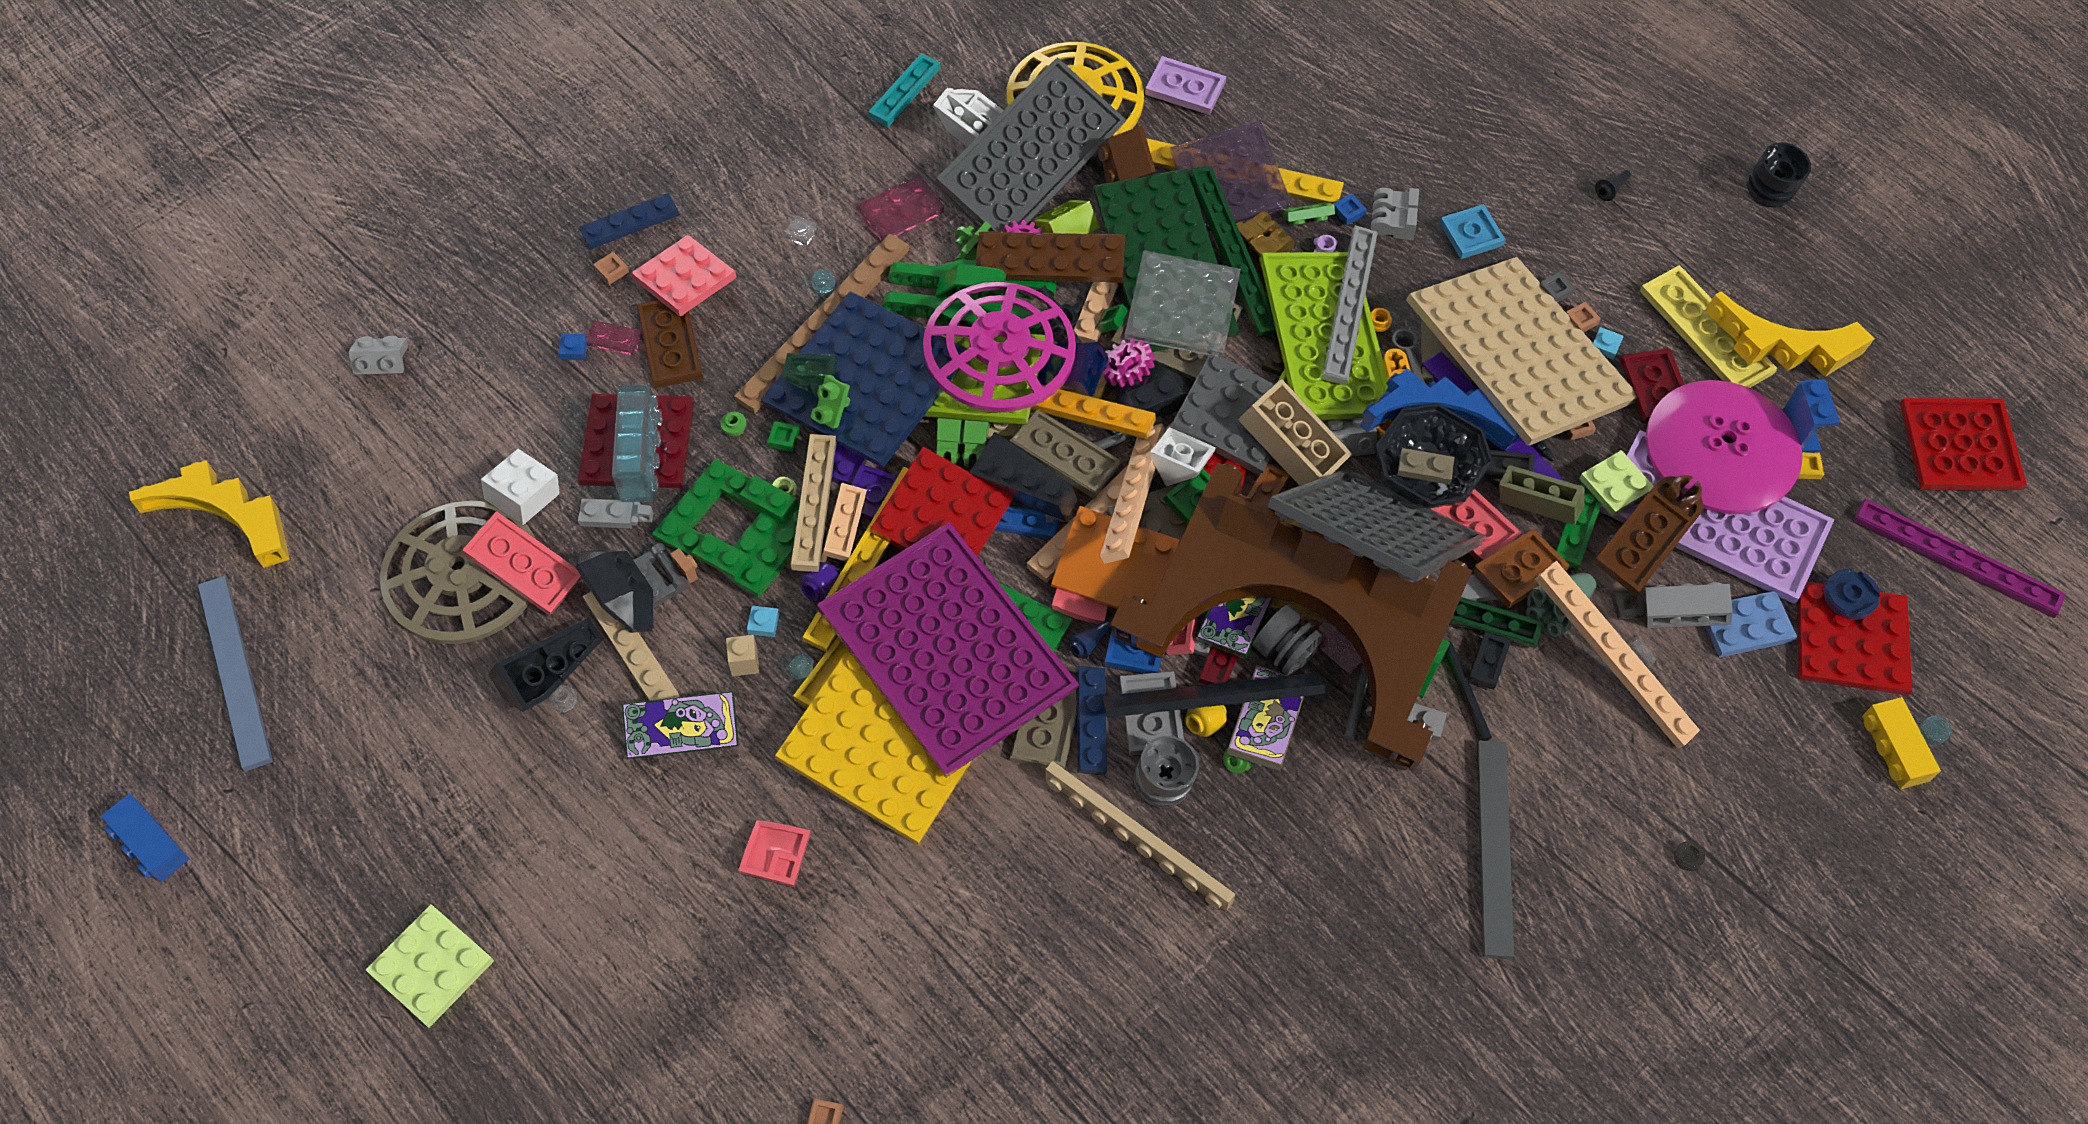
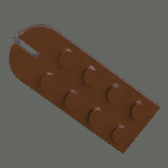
[1593,475,1703,595]

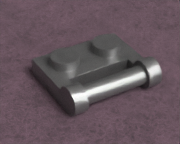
[633,543,690,608]

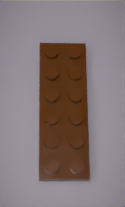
[975,231,1126,282]

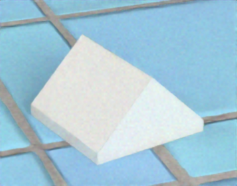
[1149,427,1216,486]

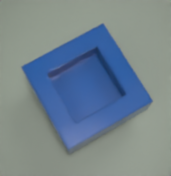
[1333,194,1367,226]
[558,333,588,360]

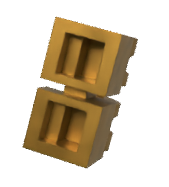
[1236,211,1295,271]

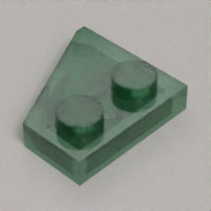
[782,353,838,398]

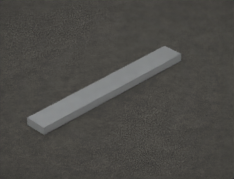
[1321,225,1378,386]

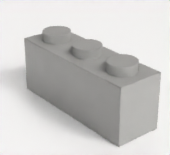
[1645,582,1733,628]

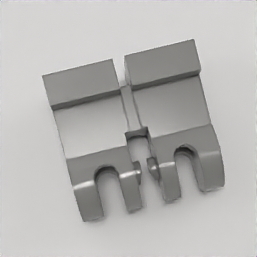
[1371,188,1419,241]

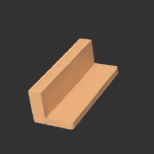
[820,483,867,562]

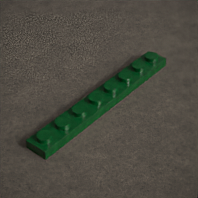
[1188,166,1277,337]

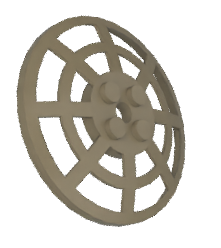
[380,501,536,644]

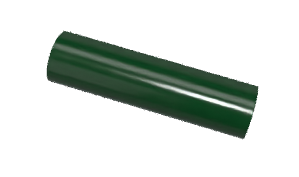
[1450,597,1543,648]

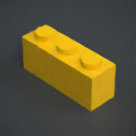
[1862,697,1941,789]

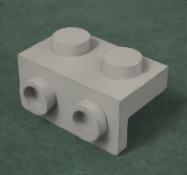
[349,336,408,374]
[1324,417,1377,457]

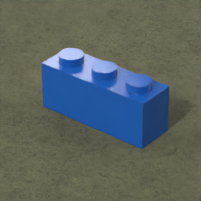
[101,793,190,882]

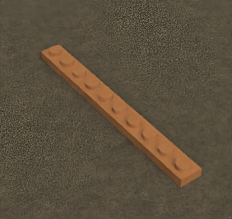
[734,233,909,414]

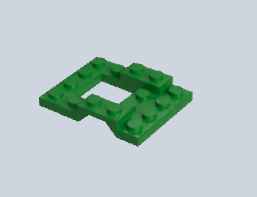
[652,459,800,598]

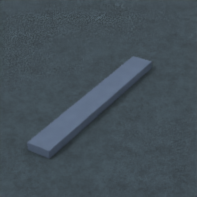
[198,576,273,772]

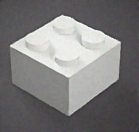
[481,449,559,525]

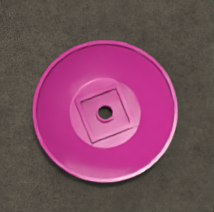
[1646,380,1802,514]

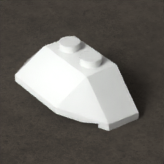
[933,88,1004,147]

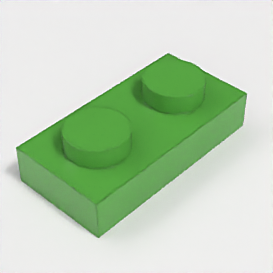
[1282,202,1335,225]

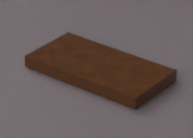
[636,300,703,389]

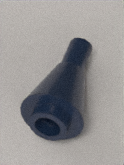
[1069,620,1111,659]

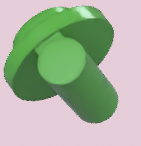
[1223,749,1254,773]

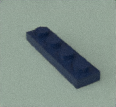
[579,193,679,250]
[1076,666,1107,775]

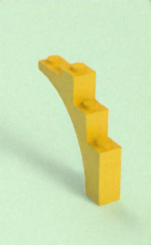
[1705,291,1875,377]
[129,460,290,568]

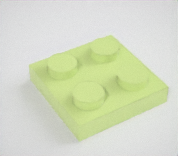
[1579,450,1653,517]

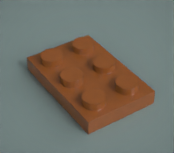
[1473,529,1569,608]

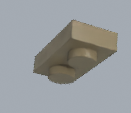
[1397,448,1454,485]

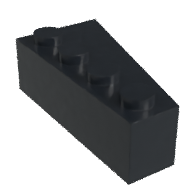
[970,432,1077,521]

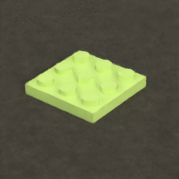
[366,904,494,1028]

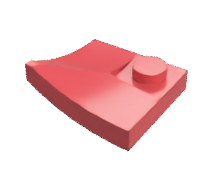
[1052,589,1108,625]
[738,820,811,887]

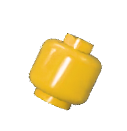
[1185,705,1227,737]

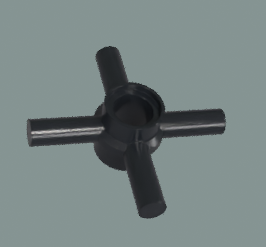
[1037,285,1085,350]

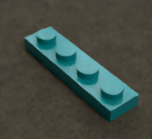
[868,53,941,128]

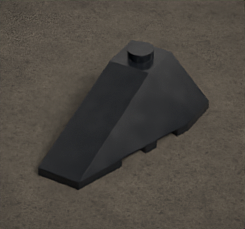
[488,617,603,712]

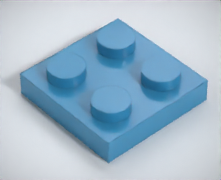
[1439,204,1506,259]

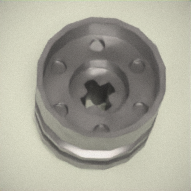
[1252,604,1325,676]
[1134,736,1199,808]

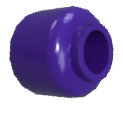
[801,562,839,601]

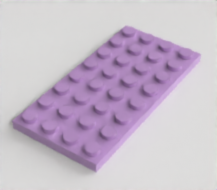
[1599,430,1835,604]

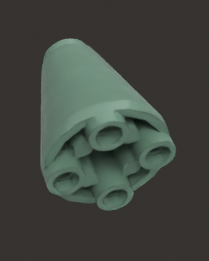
[1525,573,1596,637]

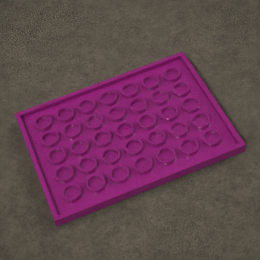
[817,522,1079,778]

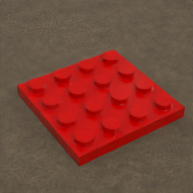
[1900,398,2027,490]
[870,447,1013,557]
[1797,582,1912,695]

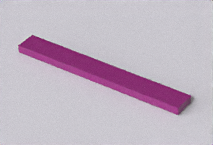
[1853,498,2066,618]

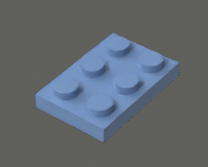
[1705,591,1797,658]

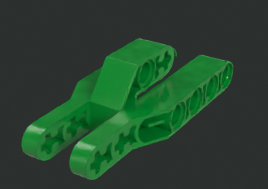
[882,259,1057,339]

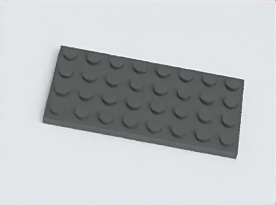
[935,57,1126,232]

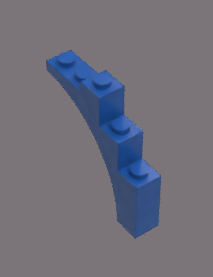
[1359,368,1521,451]

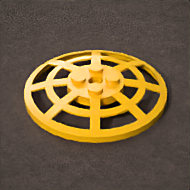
[1007,42,1144,137]

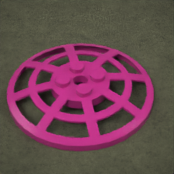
[923,282,1076,412]

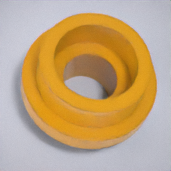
[1370,308,1392,332]

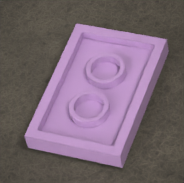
[1145,56,1226,115]

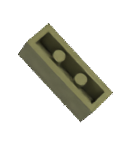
[1499,465,1585,525]

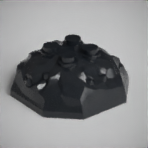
[1375,403,1493,509]

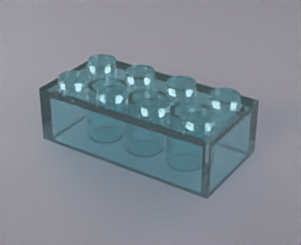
[612,385,662,502]

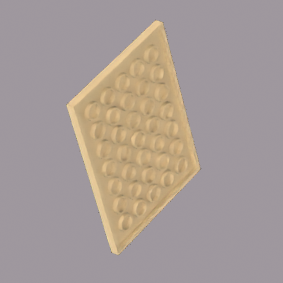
[1406,257,1637,446]

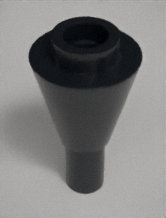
[1595,170,1631,201]

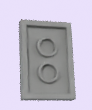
[1120,671,1184,756]

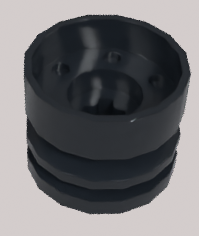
[1746,142,1811,207]

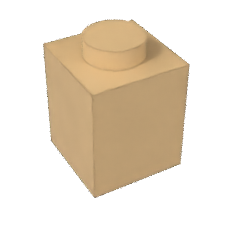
[726,635,759,676]

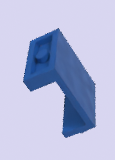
[1782,379,1840,453]

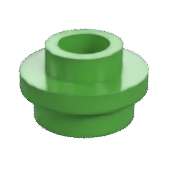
[721,412,747,436]

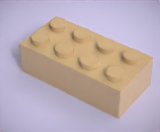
[1238,379,1352,486]

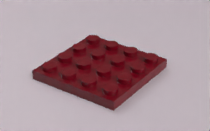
[578,393,694,489]

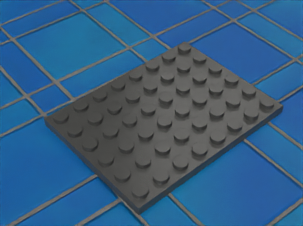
[1267,469,1485,582]

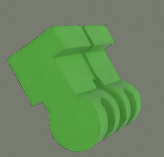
[936,418,990,469]

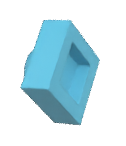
[1593,327,1623,360]
[747,606,779,637]

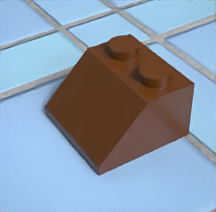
[1098,126,1156,183]

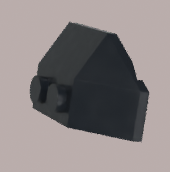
[1108,364,1194,435]
[576,550,654,633]

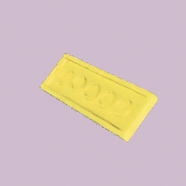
[1640,265,1777,388]

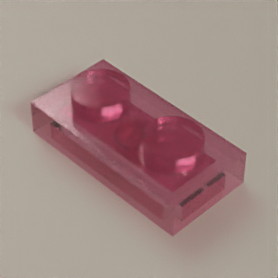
[586,320,642,355]

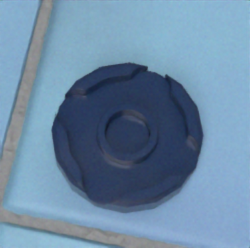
[1823,569,1880,620]

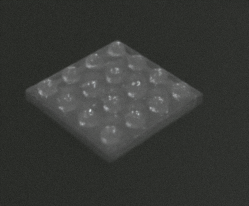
[1124,250,1241,358]

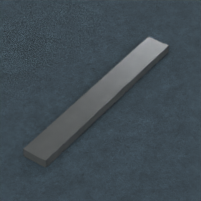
[1477,740,1514,960]

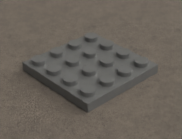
[1170,351,1275,476]

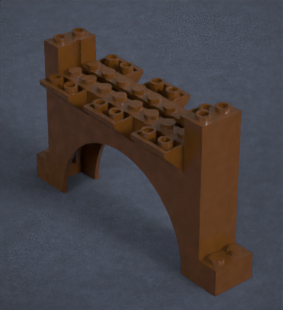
[1110,462,1472,771]

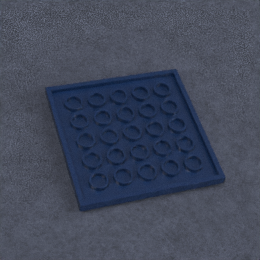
[761,291,967,468]

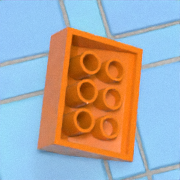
[1051,506,1180,609]

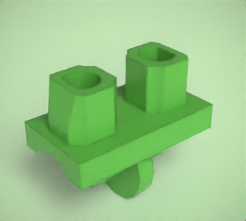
[955,221,991,261]
[811,375,850,429]

